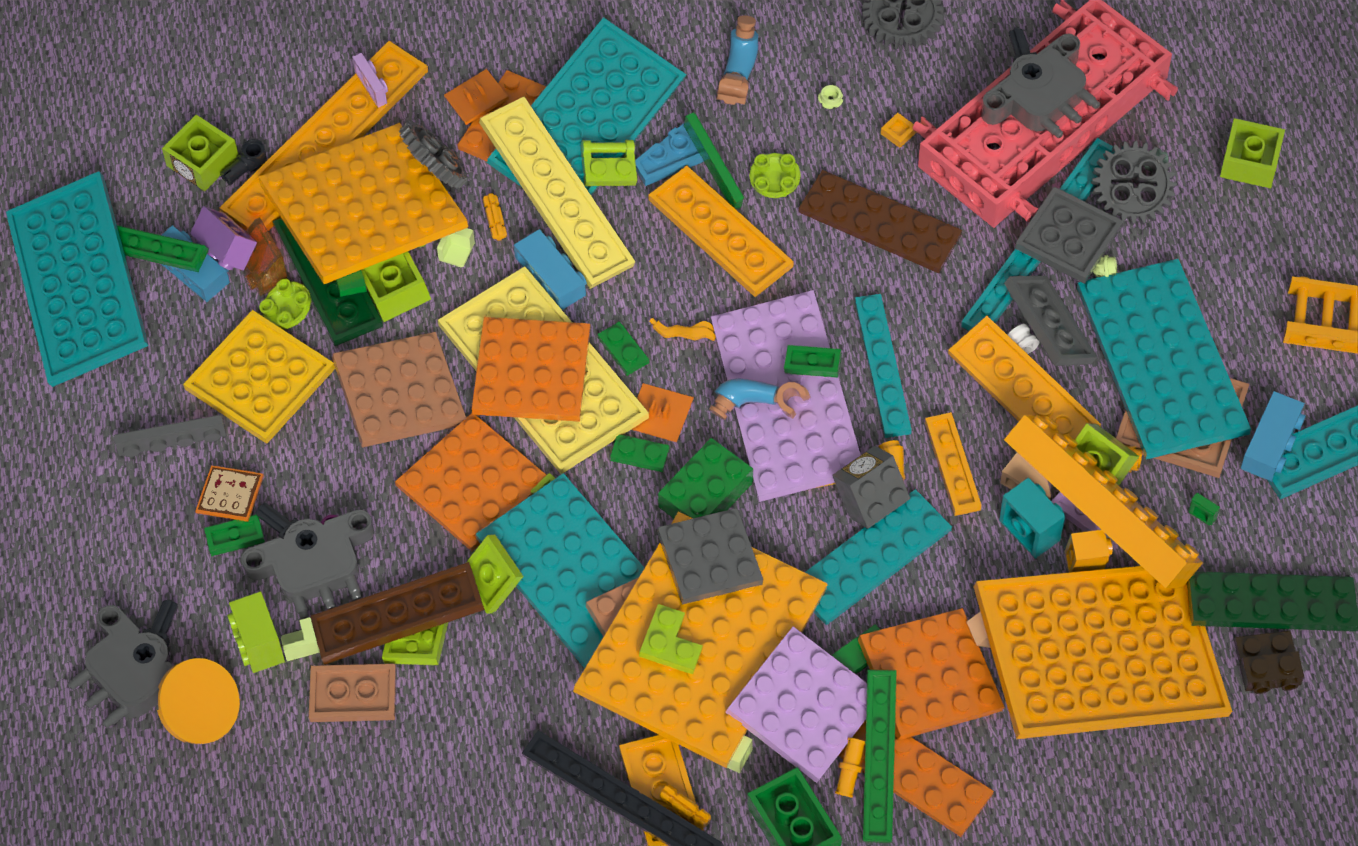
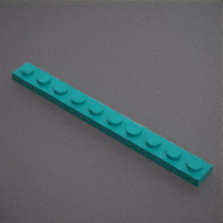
[961,138,1113,331]

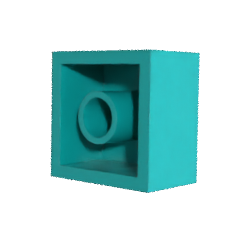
[999,477,1065,559]

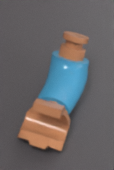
[716,15,759,105]
[709,378,811,420]

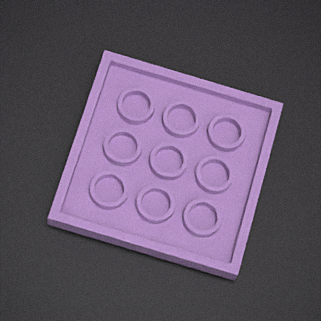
[725,627,867,783]

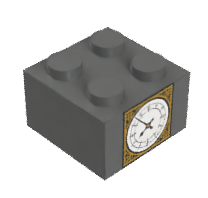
[832,446,910,529]

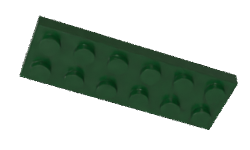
[272,218,383,347]
[1187,571,1358,631]

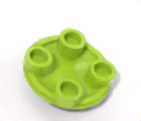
[749,153,801,198]
[259,279,311,329]

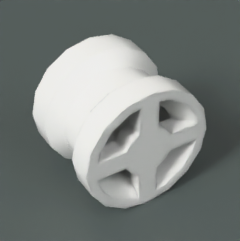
[1008,324,1039,354]

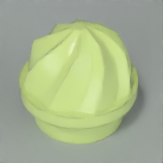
[1093,255,1118,278]

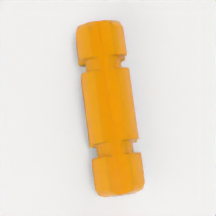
[482,193,507,241]
[660,785,711,829]

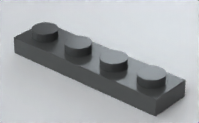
[114,415,226,457]

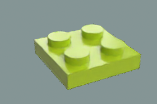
[466,535,524,614]

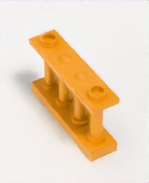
[1283,276,1358,354]

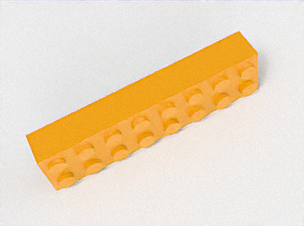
[1004,415,1203,588]

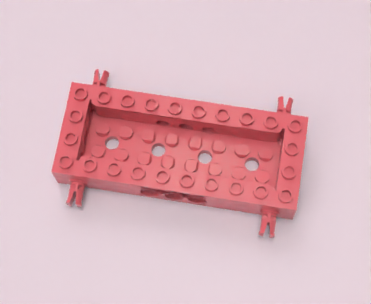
[912,0,1178,228]

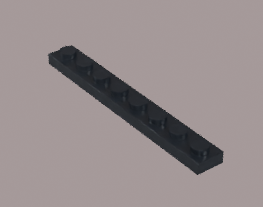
[522,730,724,846]

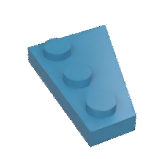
[635,123,704,186]

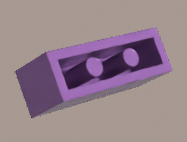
[190,206,257,271]

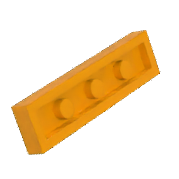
[925,413,982,516]

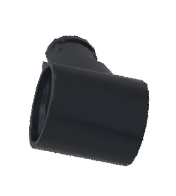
[220,139,267,185]

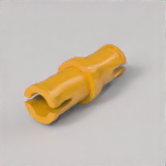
[835,737,866,798]

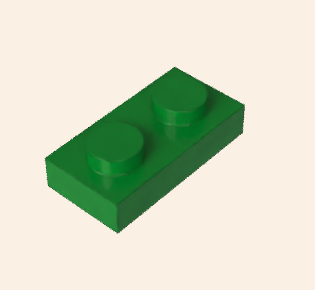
[597,321,649,376]
[784,345,842,378]
[610,434,670,472]
[204,515,265,557]

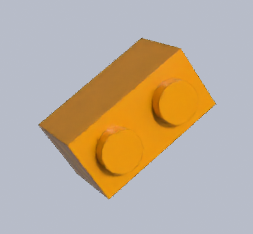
[1064,530,1113,573]

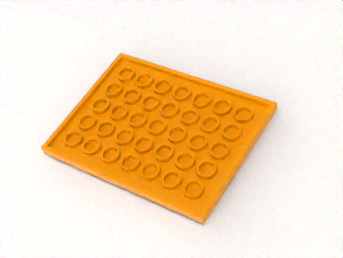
[573,511,828,768]
[973,566,1232,739]

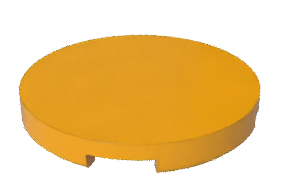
[157,658,240,744]

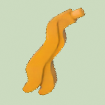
[649,318,716,341]

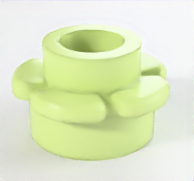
[818,85,843,109]

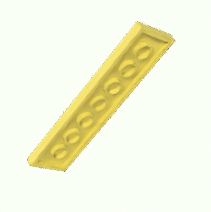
[479,97,635,289]

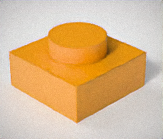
[881,113,917,148]

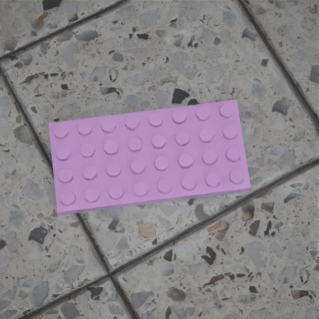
[711,290,860,502]

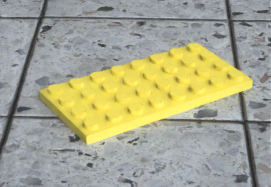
[438,266,649,474]

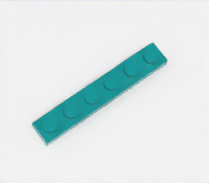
[855,294,912,438]

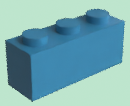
[161,225,230,302]
[514,229,587,310]
[1241,391,1306,482]

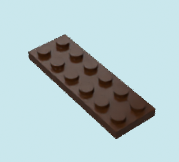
[799,170,962,273]
[310,562,485,665]

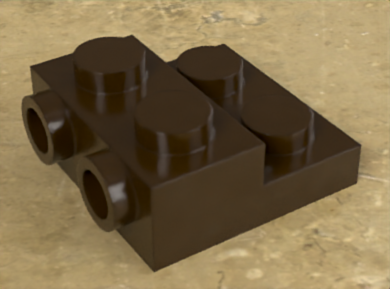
[1234,631,1304,694]

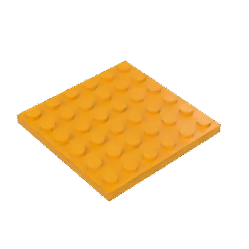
[259,123,468,284]

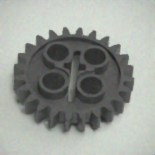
[862,0,944,50]
[399,120,469,189]
[1091,141,1177,225]

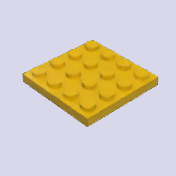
[183,310,335,444]

